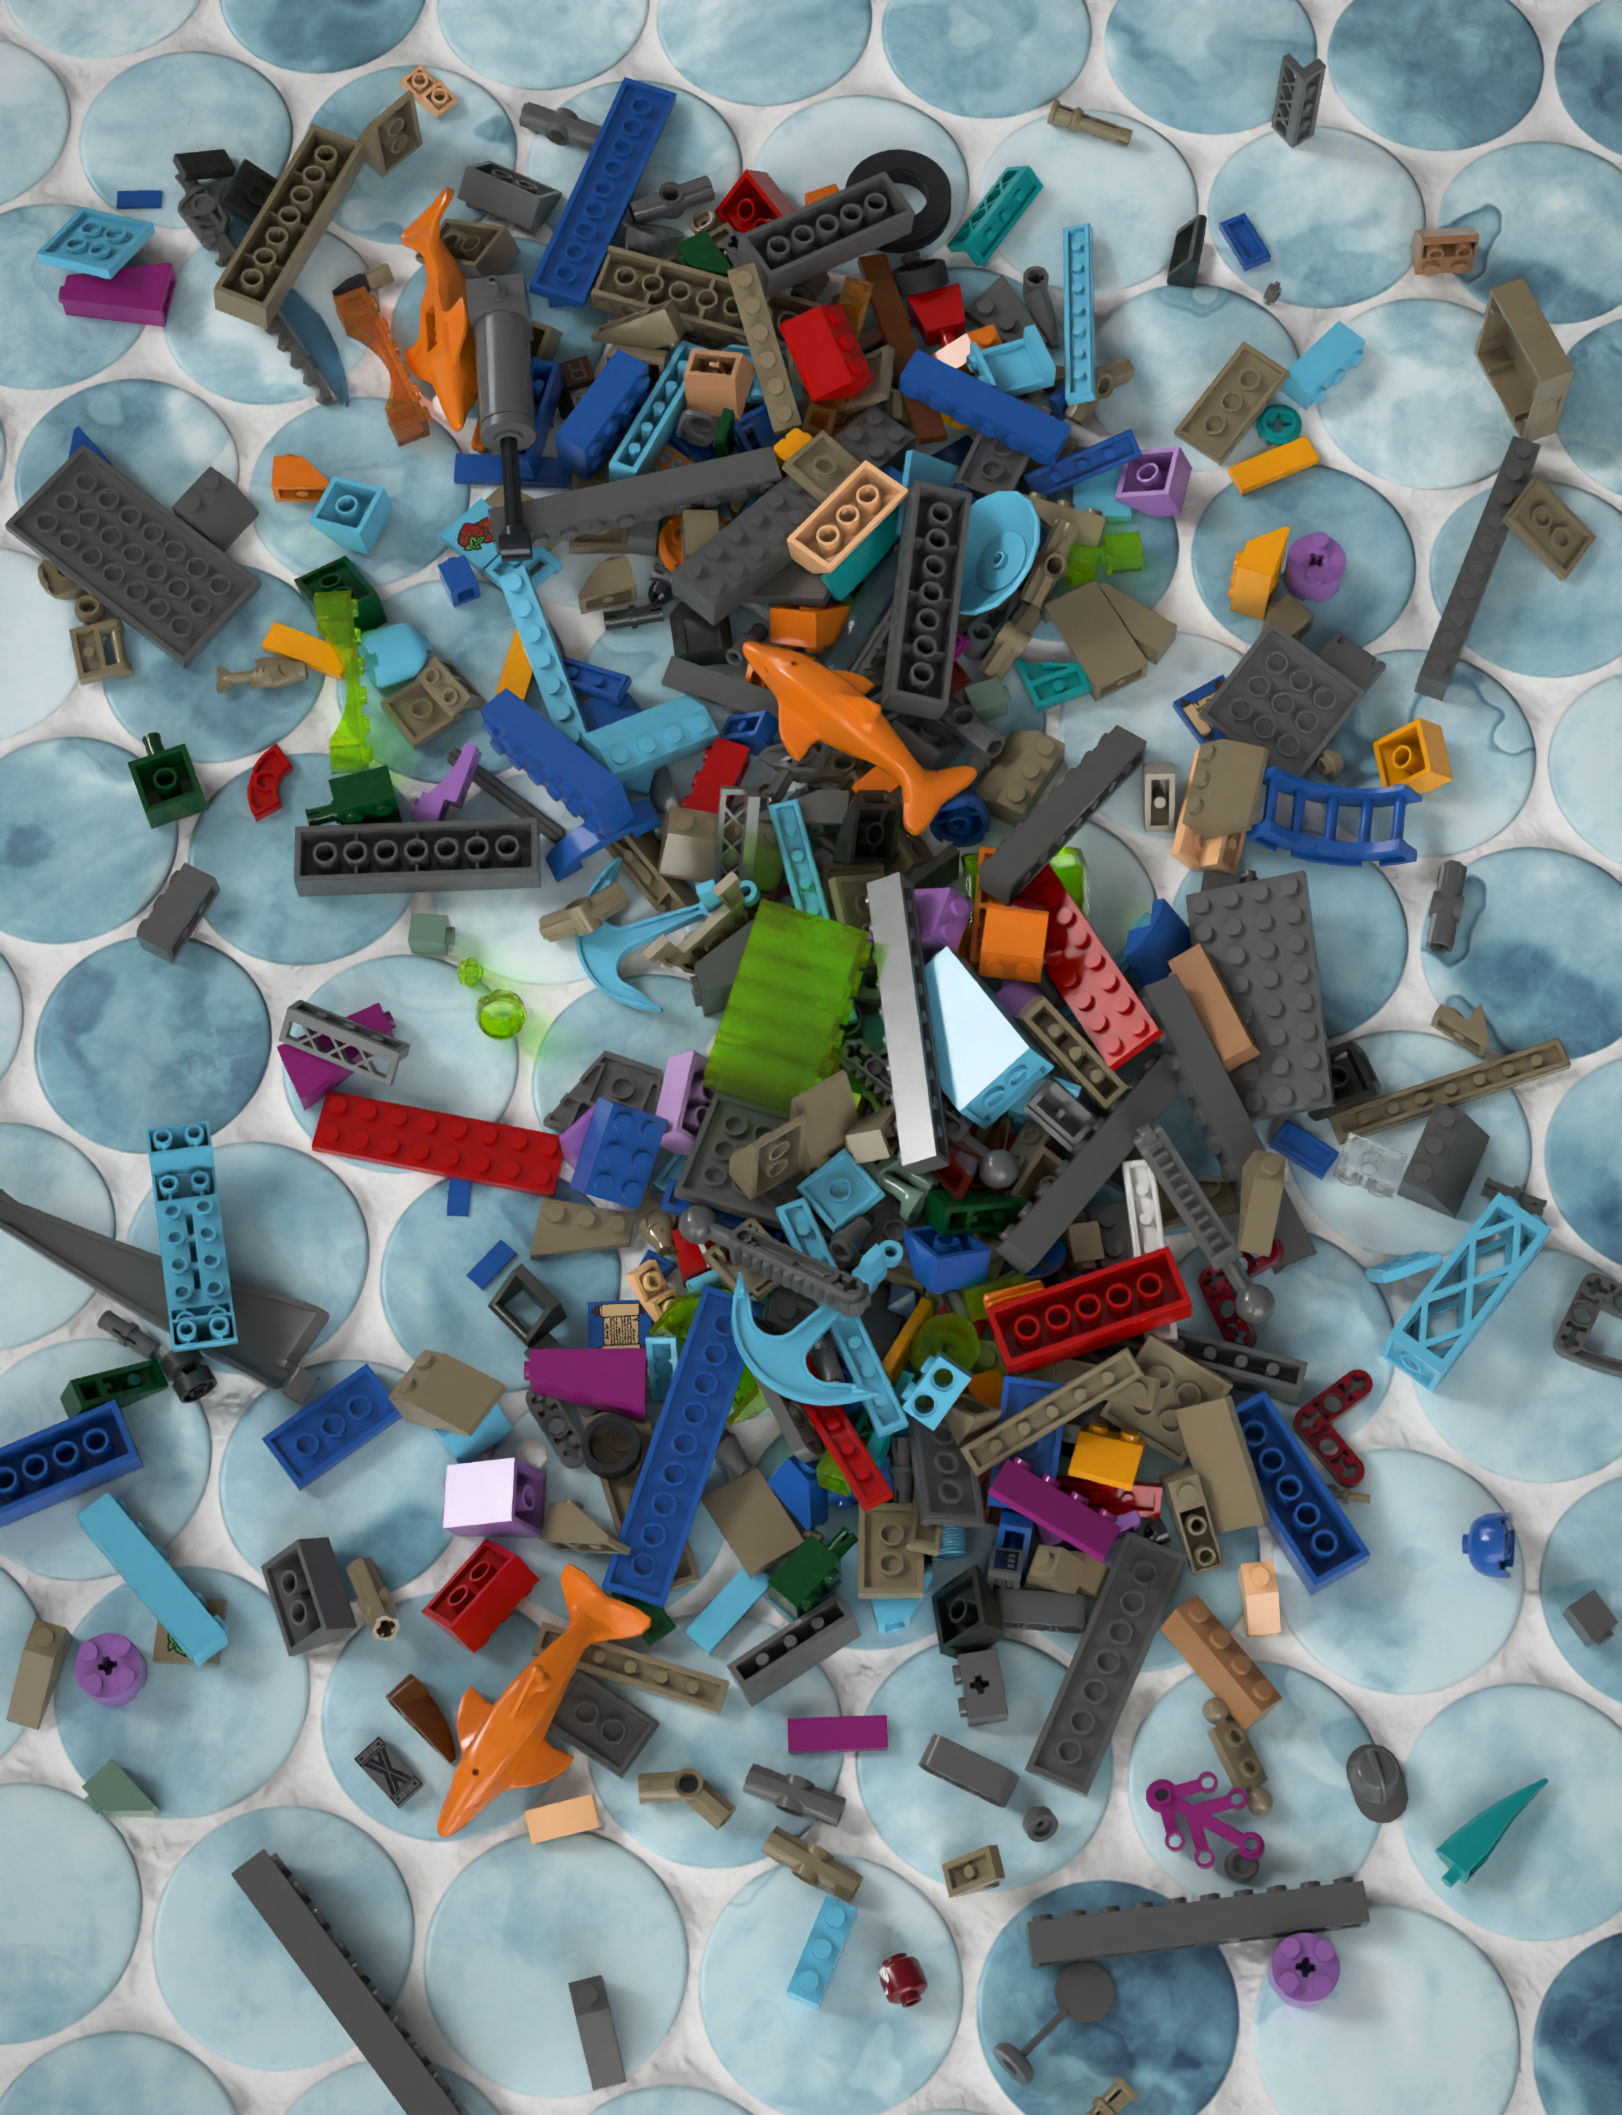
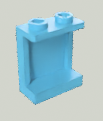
[966,324,1056,397]

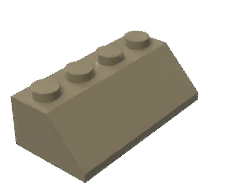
[658,806,783,894]

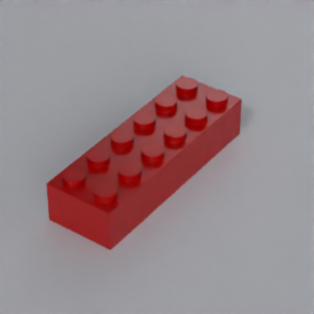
[986,1246,1192,1377]

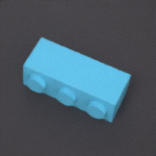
[1280,321,1365,410]
[787,1895,858,2010]

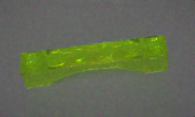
[313,590,373,774]

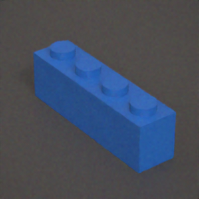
[518,358,565,479]

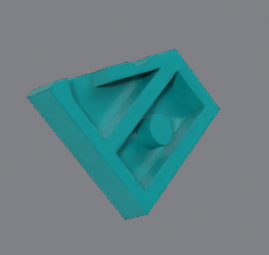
[1014,659,1092,713]

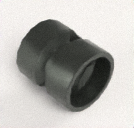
[159,1349,218,1404]

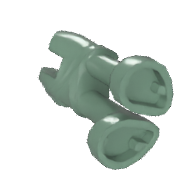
[859,1154,946,1224]

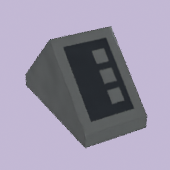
[987,1546,1024,1591]

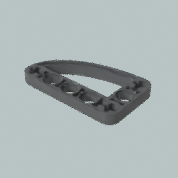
[1553,1273,1622,1378]
[731,1315,831,1462]

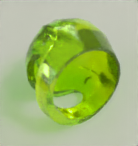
[475,989,527,1040]

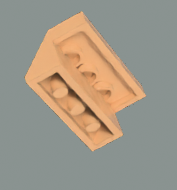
[1170,749,1246,875]

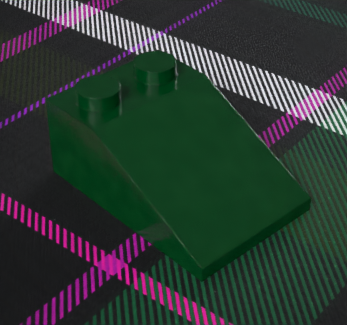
[294,555,388,647]

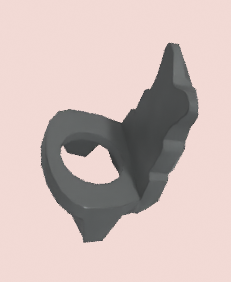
[676,410,719,448]

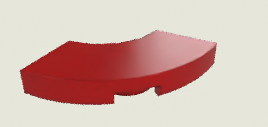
[247,744,293,822]

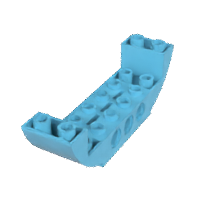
[146,1121,238,1353]

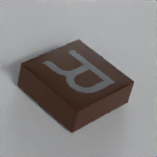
[560,355,595,392]

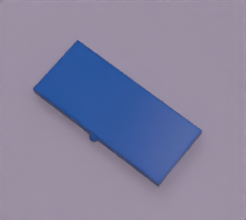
[116,190,162,209]
[447,1177,472,1217]
[466,1240,517,1290]

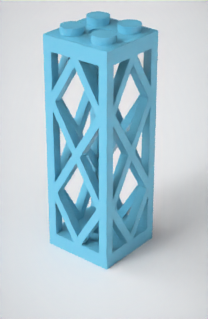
[1381,1192,1552,1393]

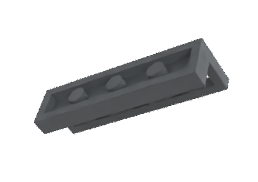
[1271,53,1326,148]
[713,786,760,913]
[279,1000,411,1086]

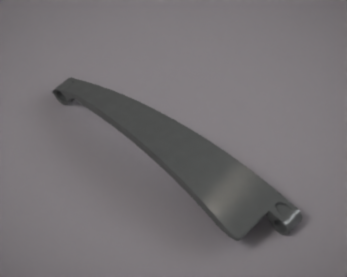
[0,1189,330,1405]

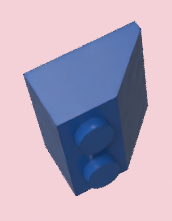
[903,1225,991,1294]

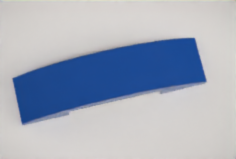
[545,799,662,882]

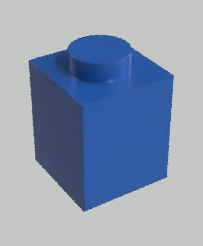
[438,554,481,607]

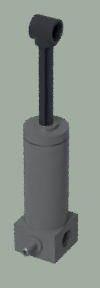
[466,273,536,563]

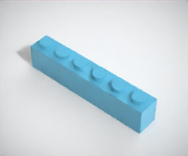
[609,340,706,482]
[76,1492,229,1668]

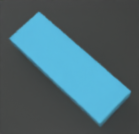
[684,1567,771,1655]

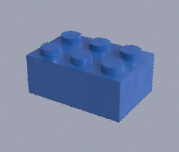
[569,1097,668,1209]

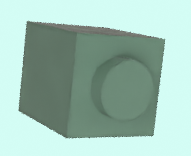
[963,676,1011,722]
[408,913,455,955]

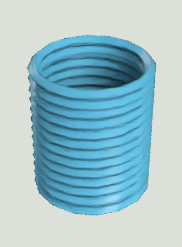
[932,1525,968,1561]

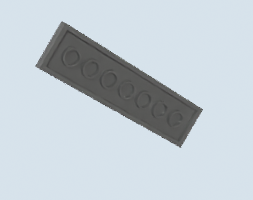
[1025,1531,1188,1797]

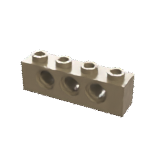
[1013,996,1128,1109]

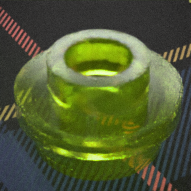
[458,957,483,988]

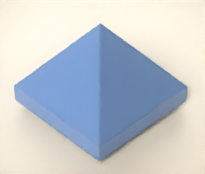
[887,1283,920,1319]

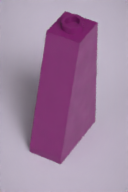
[58,263,177,327]
[277,1003,396,1110]
[524,1348,648,1420]

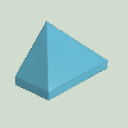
[645,1336,683,1400]

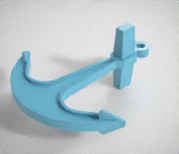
[576,857,760,1013]
[731,1240,903,1406]

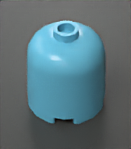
[357,623,431,690]

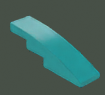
[820,508,898,601]

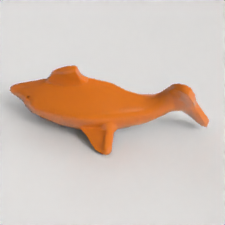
[401,187,478,432]
[742,641,977,836]
[437,1563,651,1837]

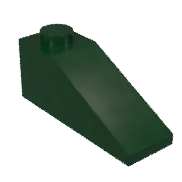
[923,1188,1030,1236]
[60,1358,169,1419]

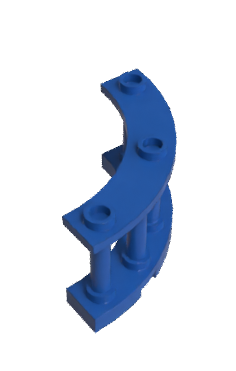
[1245,766,1422,867]

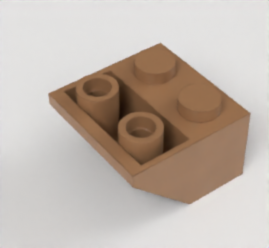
[1411,227,1480,276]
[684,348,756,421]

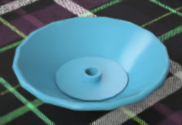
[959,491,1040,615]

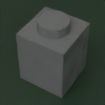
[1563,1590,1618,1647]

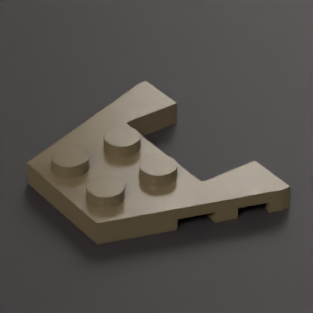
[643,871,750,975]

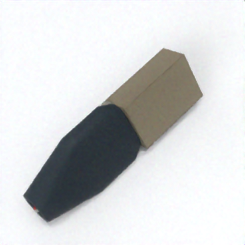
[332,263,395,301]

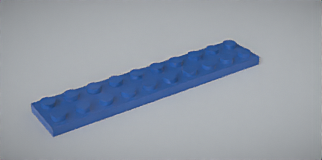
[529,77,677,310]
[602,1285,765,1609]

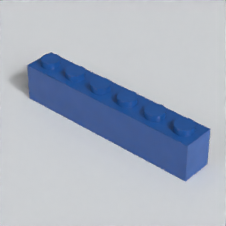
[899,349,1072,467]

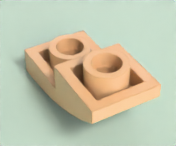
[399,64,458,118]
[626,1259,688,1330]
[524,1794,602,1844]

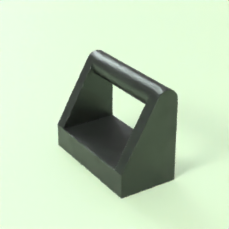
[1167,215,1207,288]
[488,1263,567,1348]

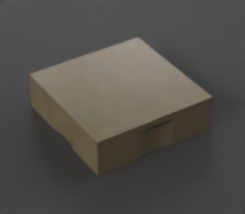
[1474,277,1575,442]

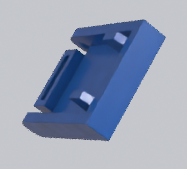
[735,400,814,452]

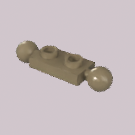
[1202,1697,1273,1815]

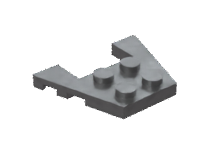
[543,1050,663,1166]

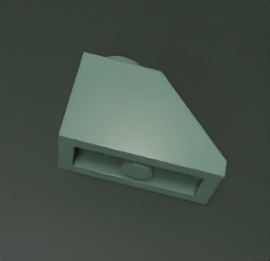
[82,1759,161,1817]

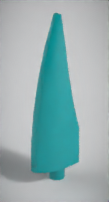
[1435,1778,1549,1888]

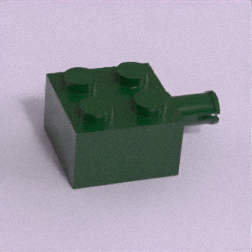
[128,732,209,829]
[305,765,402,826]
[767,1526,858,1621]

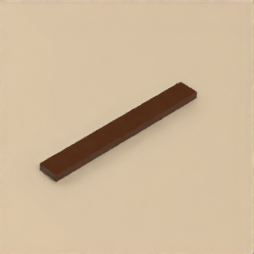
[857,253,948,445]

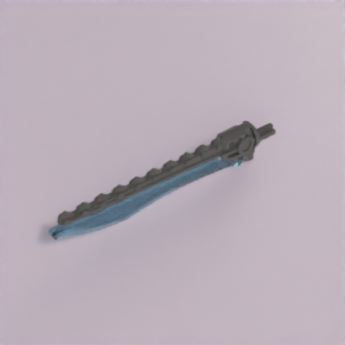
[175,173,349,407]
[758,550,899,802]

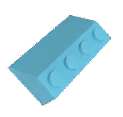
[581,694,719,783]

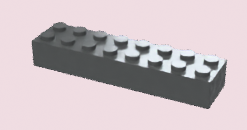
[881,480,972,721]
[294,817,541,897]

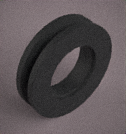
[845,149,951,253]

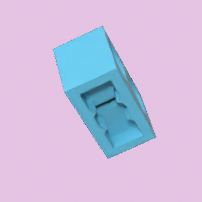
[900,1351,972,1431]

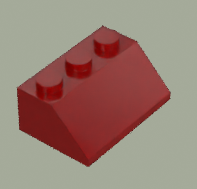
[714,169,797,233]
[779,304,874,402]
[421,1538,540,1653]

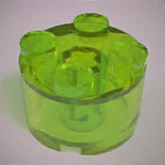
[910,1313,981,1383]

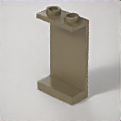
[1043,580,1148,701]

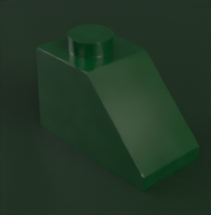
[675,230,732,278]

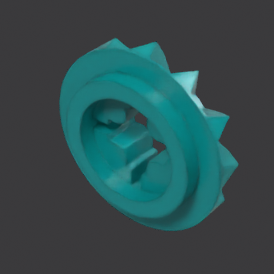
[1255,404,1302,447]

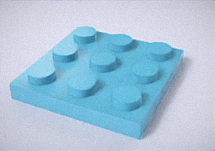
[37,207,155,280]

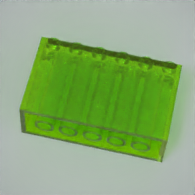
[703,898,873,1114]

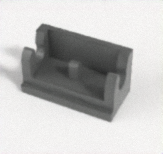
[1023,1076,1098,1152]

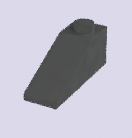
[758,787,850,836]
[568,1975,627,2091]

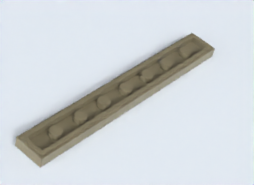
[1328,1038,1571,1145]

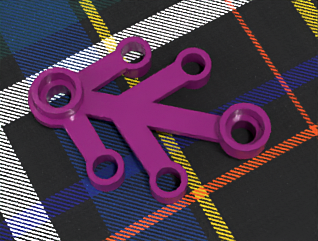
[1146,1772,1265,1869]

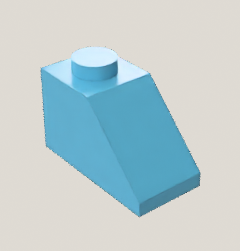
[869,1571,933,1634]

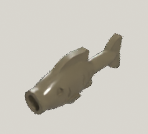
[216,657,308,694]
[634,1168,677,1256]

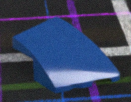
[1126,898,1191,987]

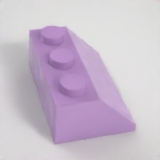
[656,1050,722,1156]

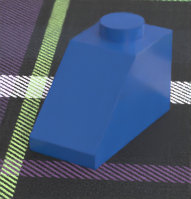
[719,710,783,756]
[767,1455,828,1531]
[996,1508,1033,1585]

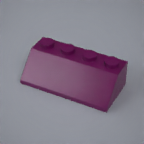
[987,1457,1121,1562]

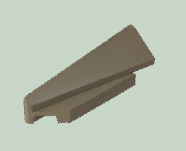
[605,799,700,911]

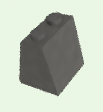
[690,919,775,1016]

